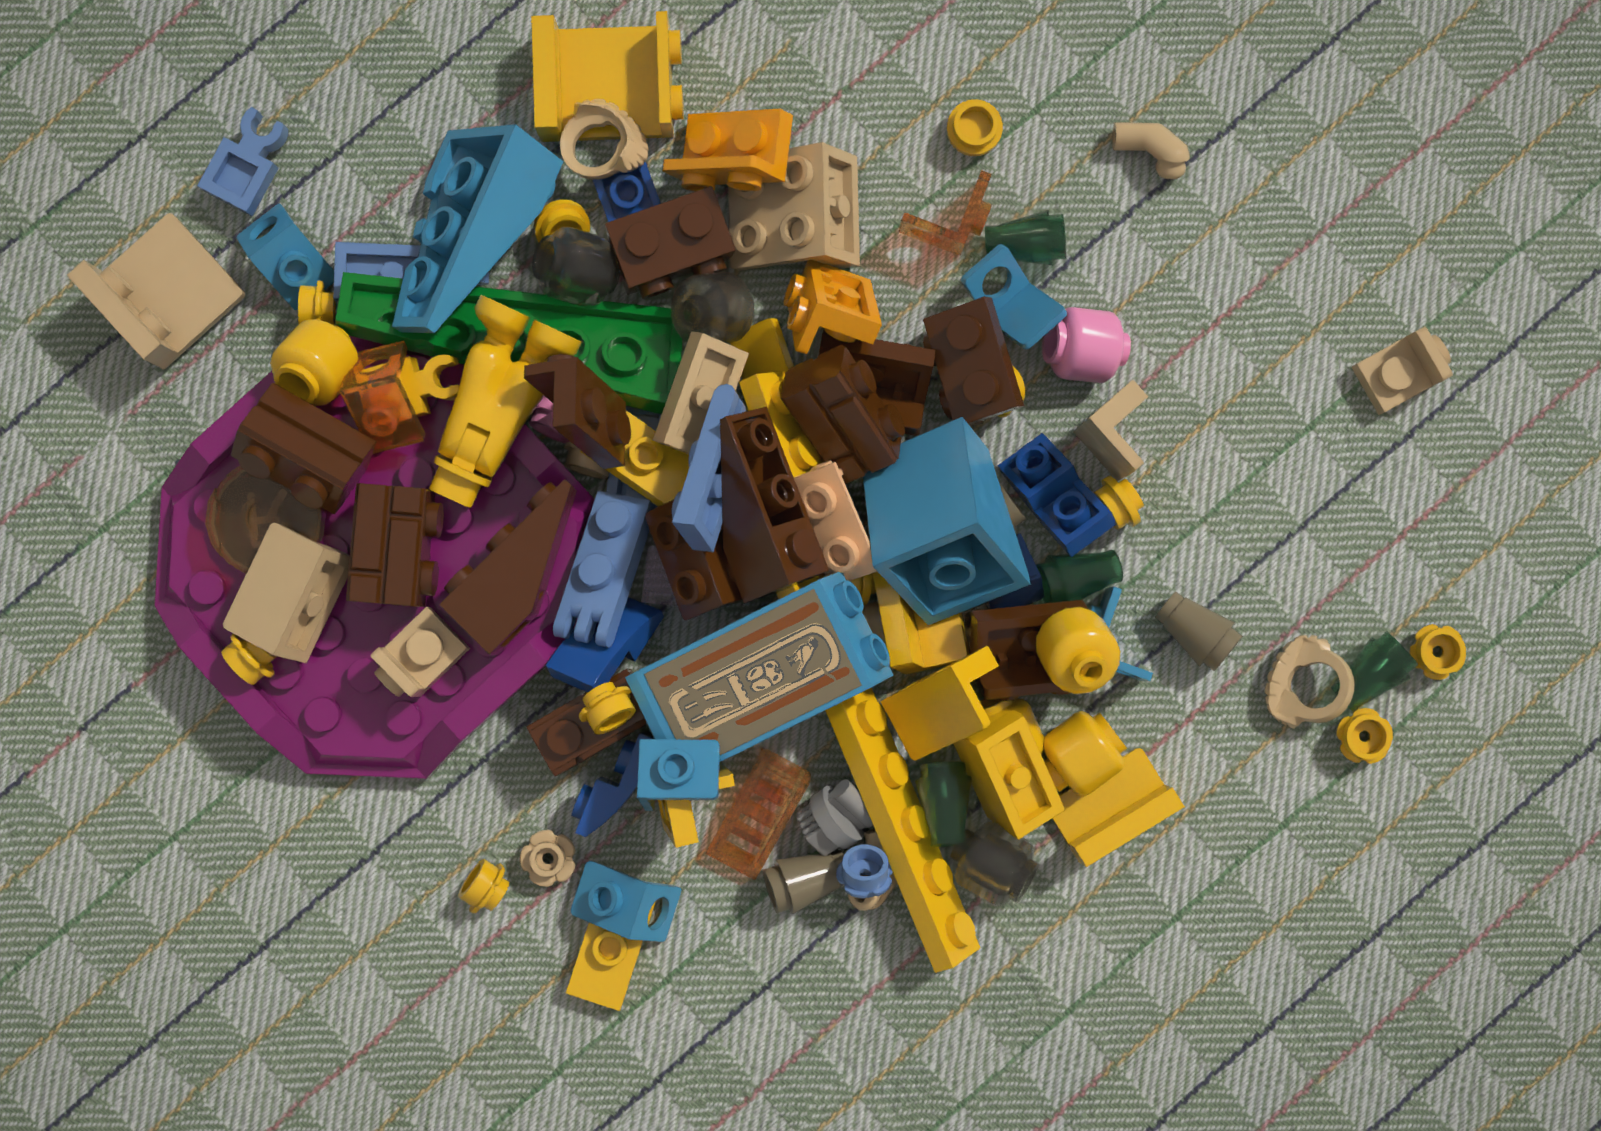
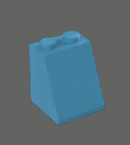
[863,417,1031,625]

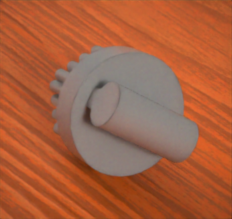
[796,779,873,856]

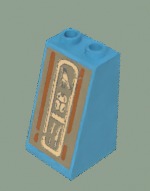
[625,572,893,762]

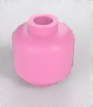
[1042,307,1131,383]

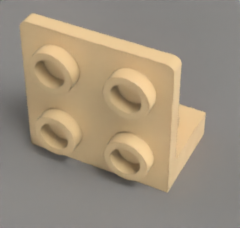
[728,142,860,271]
[67,213,245,370]

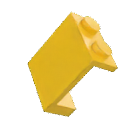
[531,11,684,142]

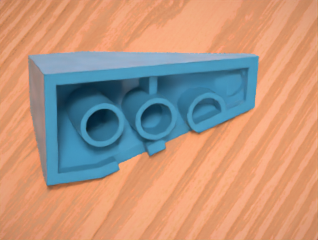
[392,124,564,333]

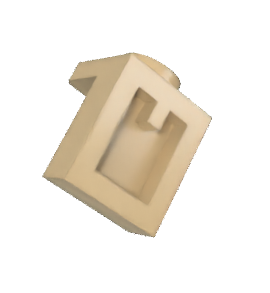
[1351,326,1453,415]
[370,607,470,697]

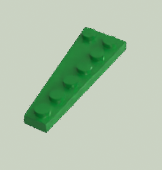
[335,272,685,414]

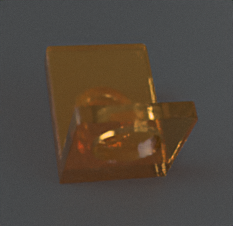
[899,170,992,256]
[339,341,425,454]

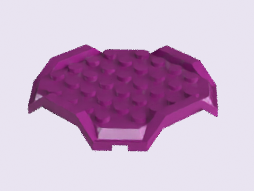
[155,336,595,779]

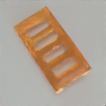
[705,748,811,880]

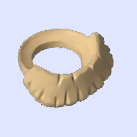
[560,99,649,180]
[1265,635,1355,729]

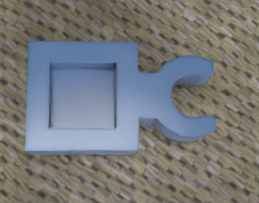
[197,107,288,216]

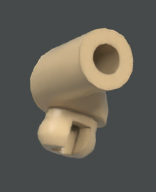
[1112,122,1190,179]

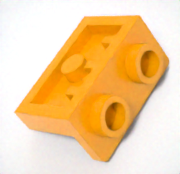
[662,108,793,192]
[783,260,882,354]

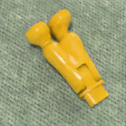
[429,295,582,508]

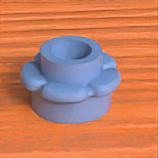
[836,844,893,898]

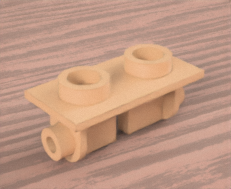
[794,460,877,581]

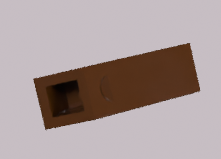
[720,407,829,604]
[439,479,577,655]

